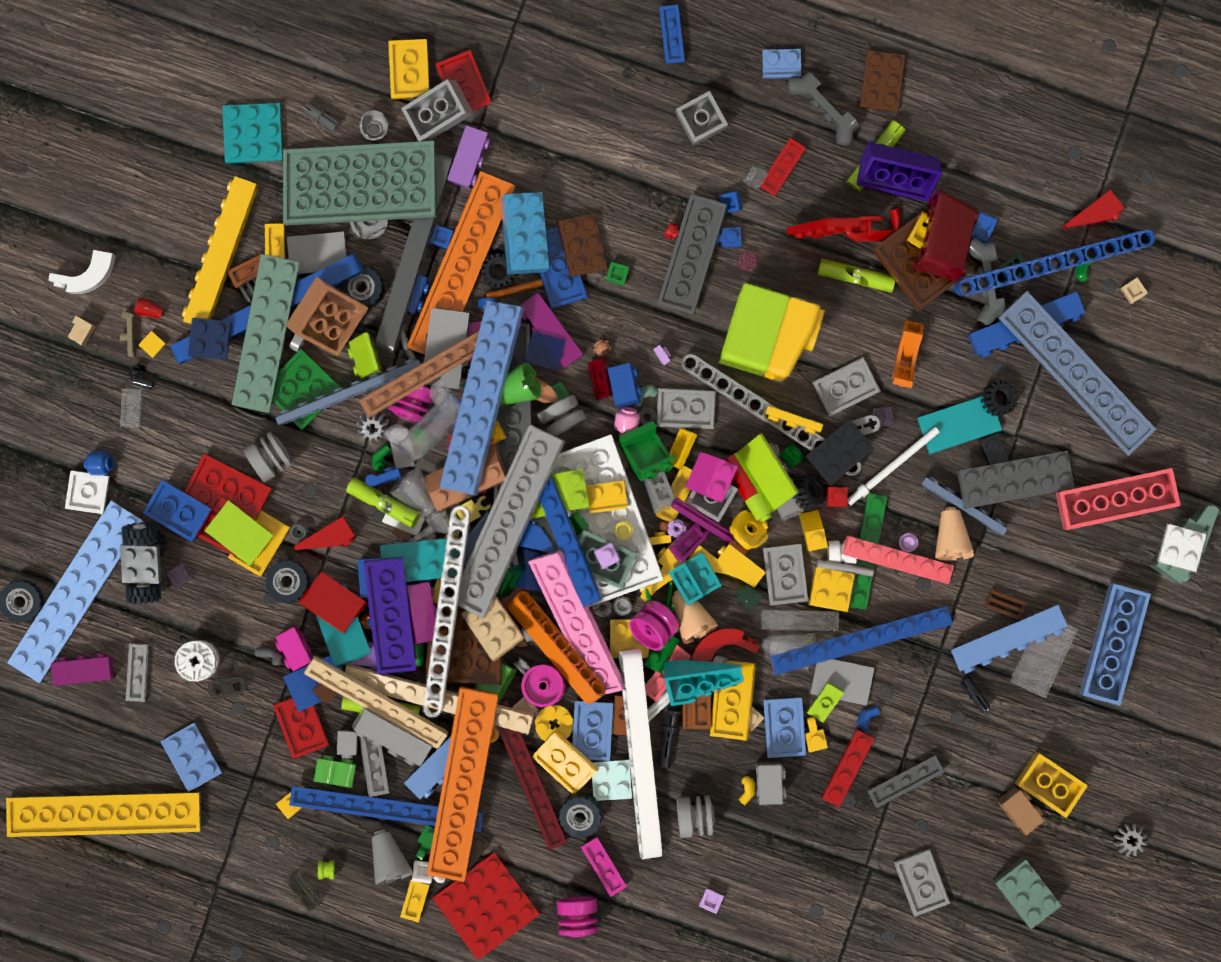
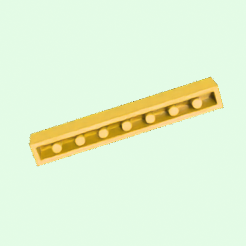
[182,176,259,324]

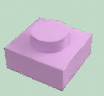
[653,345,671,366]
[594,543,621,569]
[699,888,724,914]

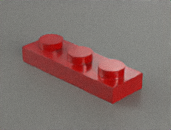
[759,138,806,197]

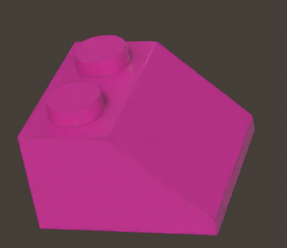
[685,452,737,503]
[275,626,314,671]

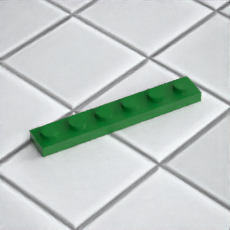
[849,493,887,610]

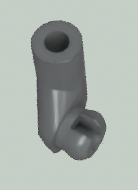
[255,647,283,665]

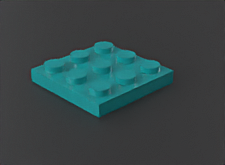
[222,103,283,164]

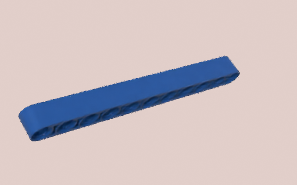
[953,230,1155,296]
[170,254,364,364]

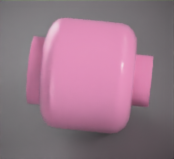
[614,407,640,435]

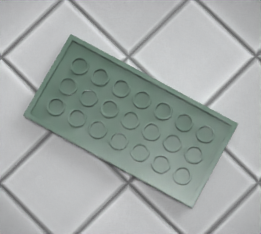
[283,141,436,226]

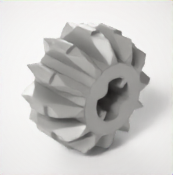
[357,413,390,443]
[1114,824,1147,856]

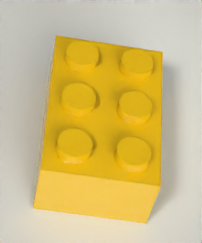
[1014,752,1087,818]

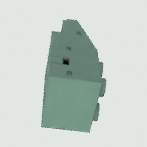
[1149,504,1220,584]

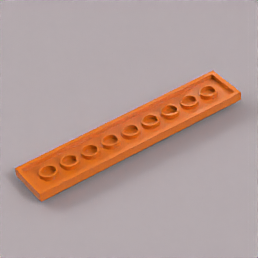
[407,171,516,355]
[427,687,499,882]

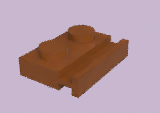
[683,695,711,729]

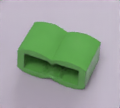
[314,755,357,788]

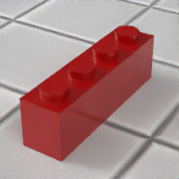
[820,729,874,807]

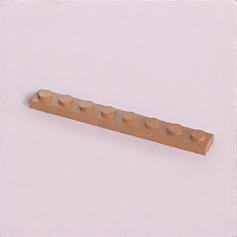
[359,331,479,417]

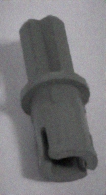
[302,101,339,131]

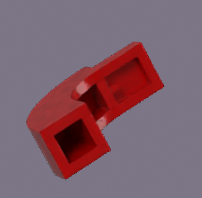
[691,628,759,662]

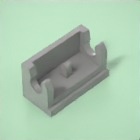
[642,472,675,514]

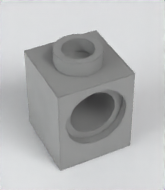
[337,730,359,758]

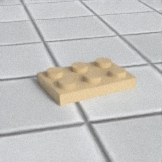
[461,596,525,661]

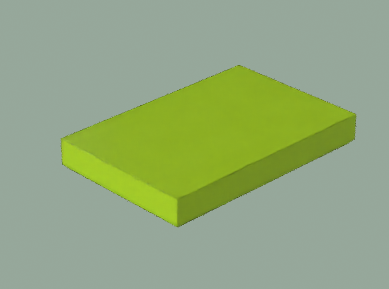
[205,500,274,566]

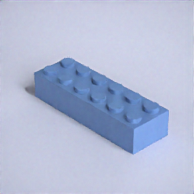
[1079,583,1151,706]

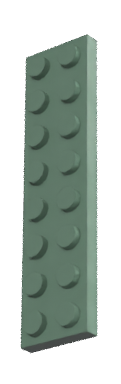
[232,254,300,413]

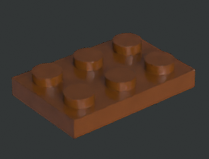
[859,50,905,113]
[557,214,608,278]

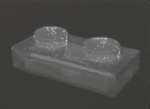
[120,388,143,428]

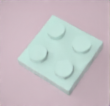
[592,759,632,801]

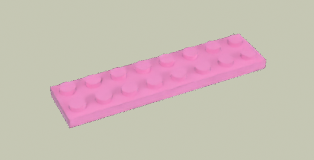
[528,550,625,694]

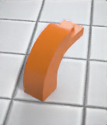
[892,320,924,388]

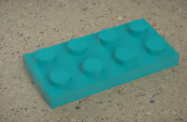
[380,537,460,582]

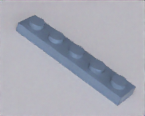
[920,476,1007,536]

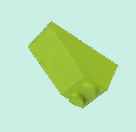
[347,332,384,380]
[531,469,589,519]

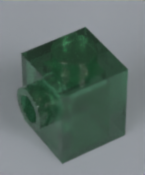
[735,584,763,611]

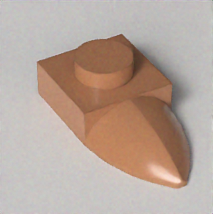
[534,377,558,403]

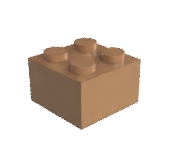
[997,787,1044,835]

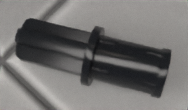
[960,676,991,713]

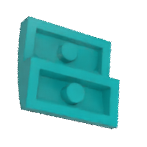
[668,552,722,605]

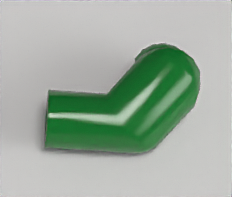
[1075,254,1095,282]

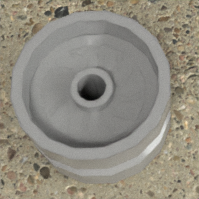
[537,395,587,437]

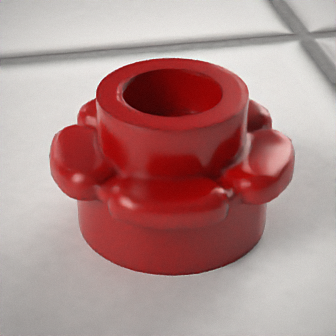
[663,222,680,240]

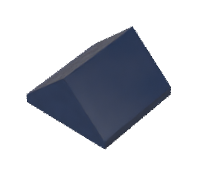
[516,546,549,591]

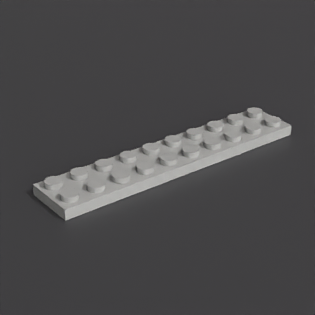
[452,425,565,618]

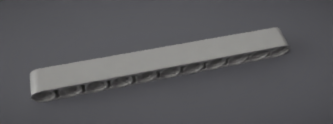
[682,354,861,476]

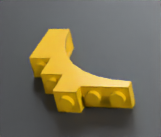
[640,544,766,601]

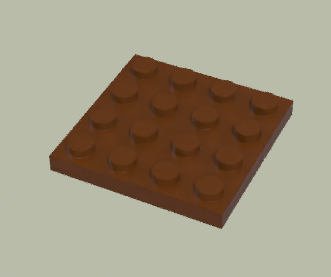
[872,207,978,311]
[425,605,505,684]

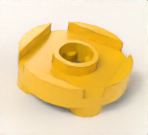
[730,510,768,550]
[535,705,573,741]

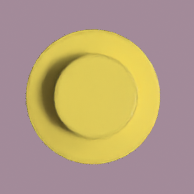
[614,521,634,540]

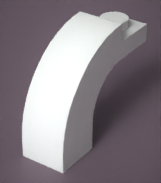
[48,250,116,294]

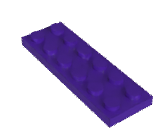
[364,557,416,674]

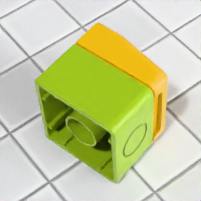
[719,283,825,381]

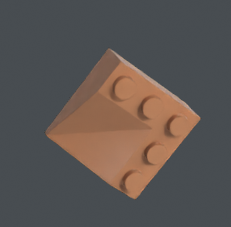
[285,277,368,356]

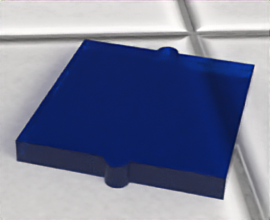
[524,331,565,371]

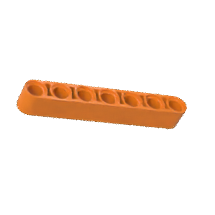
[507,591,606,704]

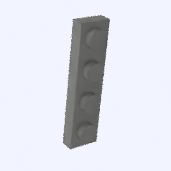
[867,755,944,808]

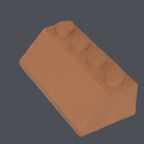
[426,444,508,511]

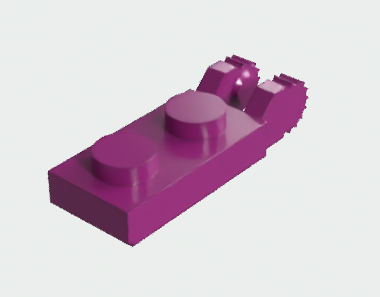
[668,522,710,562]

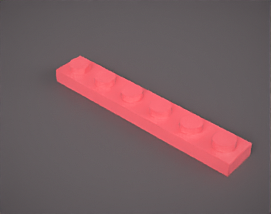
[842,536,954,584]

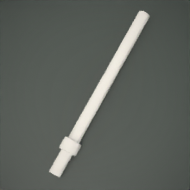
[847,427,940,506]

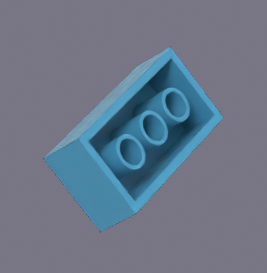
[501,192,549,275]

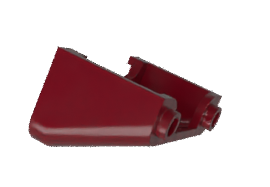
[913,190,979,282]

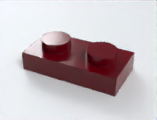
[588,358,613,400]

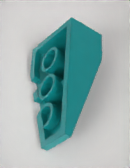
[664,660,744,706]

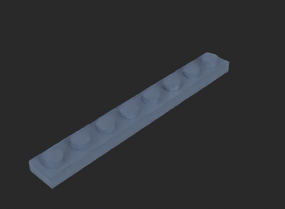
[275,359,422,426]

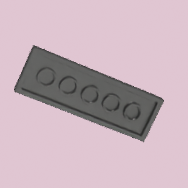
[657,194,728,315]
[957,451,1075,509]

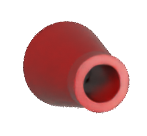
[134,297,163,319]

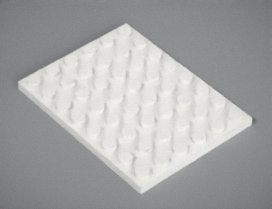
[530,435,664,607]

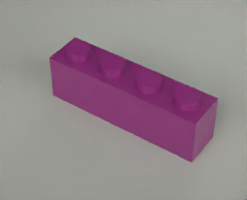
[520,293,583,369]

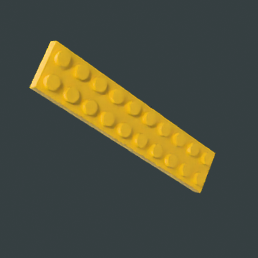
[6,792,201,837]

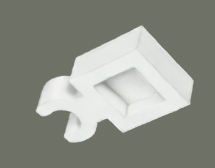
[412,860,445,884]

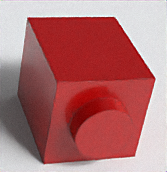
[826,487,848,507]

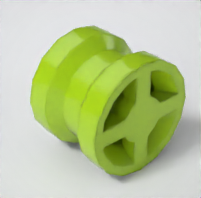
[318,860,335,880]

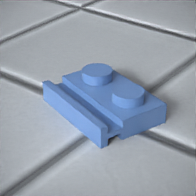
[762,49,801,79]

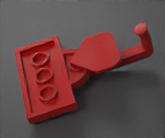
[787,207,901,242]

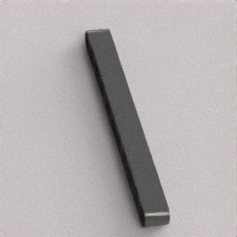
[375,152,454,354]

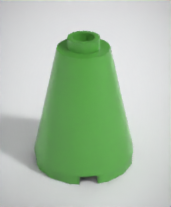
[500,363,542,406]

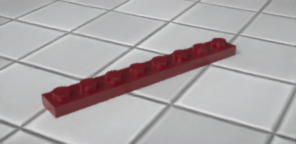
[497,700,567,850]

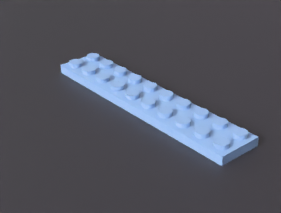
[7,501,144,683]

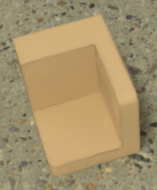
[68,316,96,347]

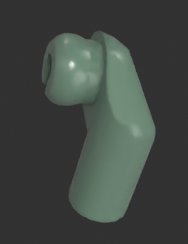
[635,384,658,407]

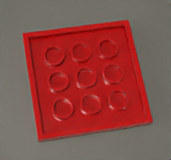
[184,454,273,557]
[432,852,540,960]

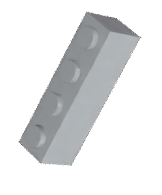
[352,707,432,766]

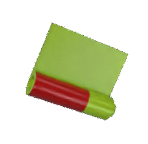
[724,434,799,523]

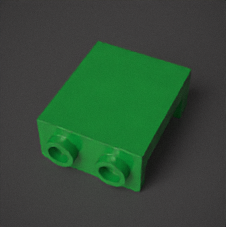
[618,421,676,482]

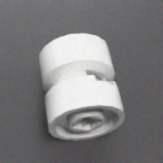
[827,540,856,565]

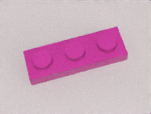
[581,837,627,897]

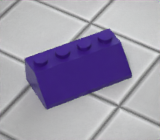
[857,142,943,201]

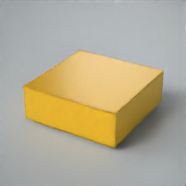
[139,331,166,358]

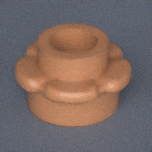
[593,339,611,357]

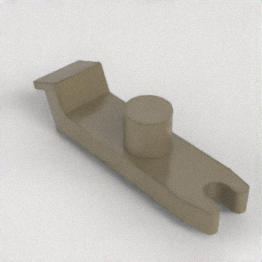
[120,310,135,357]

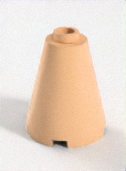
[935,507,974,561]
[671,590,718,644]

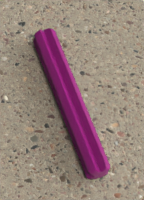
[671,498,734,542]

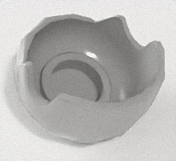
[359,110,388,142]

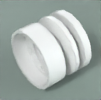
[175,640,220,681]

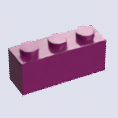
[406,581,441,644]
[51,653,114,686]

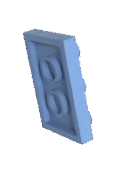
[763,697,806,758]
[572,701,613,761]
[160,723,223,792]

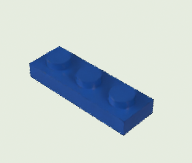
[659,5,685,65]

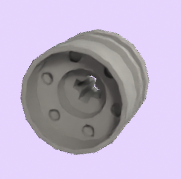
[243,431,293,483]
[677,795,715,838]

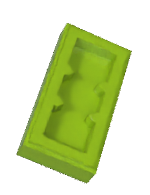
[807,681,844,722]

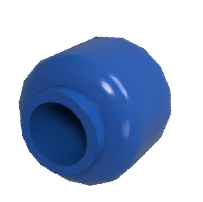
[84,451,114,476]

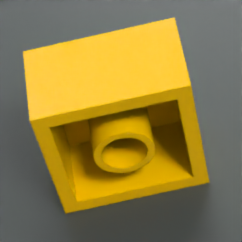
[808,567,855,612]

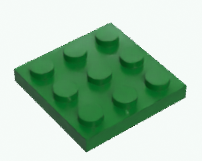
[272,349,341,430]

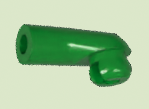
[372,444,392,472]

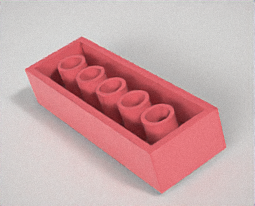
[1056,468,1181,530]

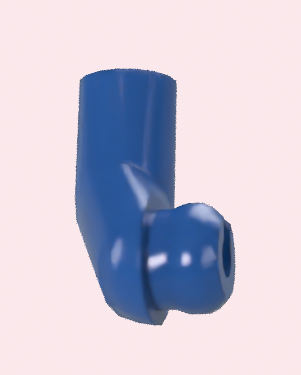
[857,705,880,731]

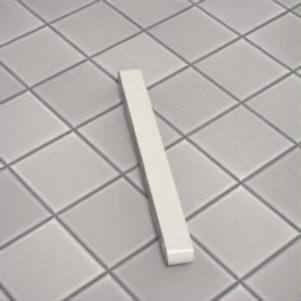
[424,506,471,717]
[619,649,662,859]

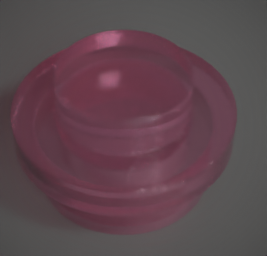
[738,252,757,271]

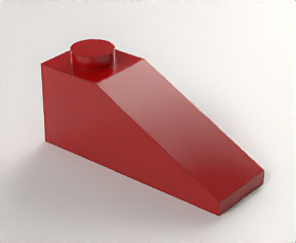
[1062,190,1124,230]
[294,516,356,550]

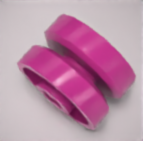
[629,601,679,651]
[521,664,567,707]

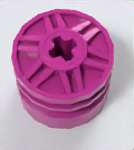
[388,386,436,423]
[557,897,599,937]

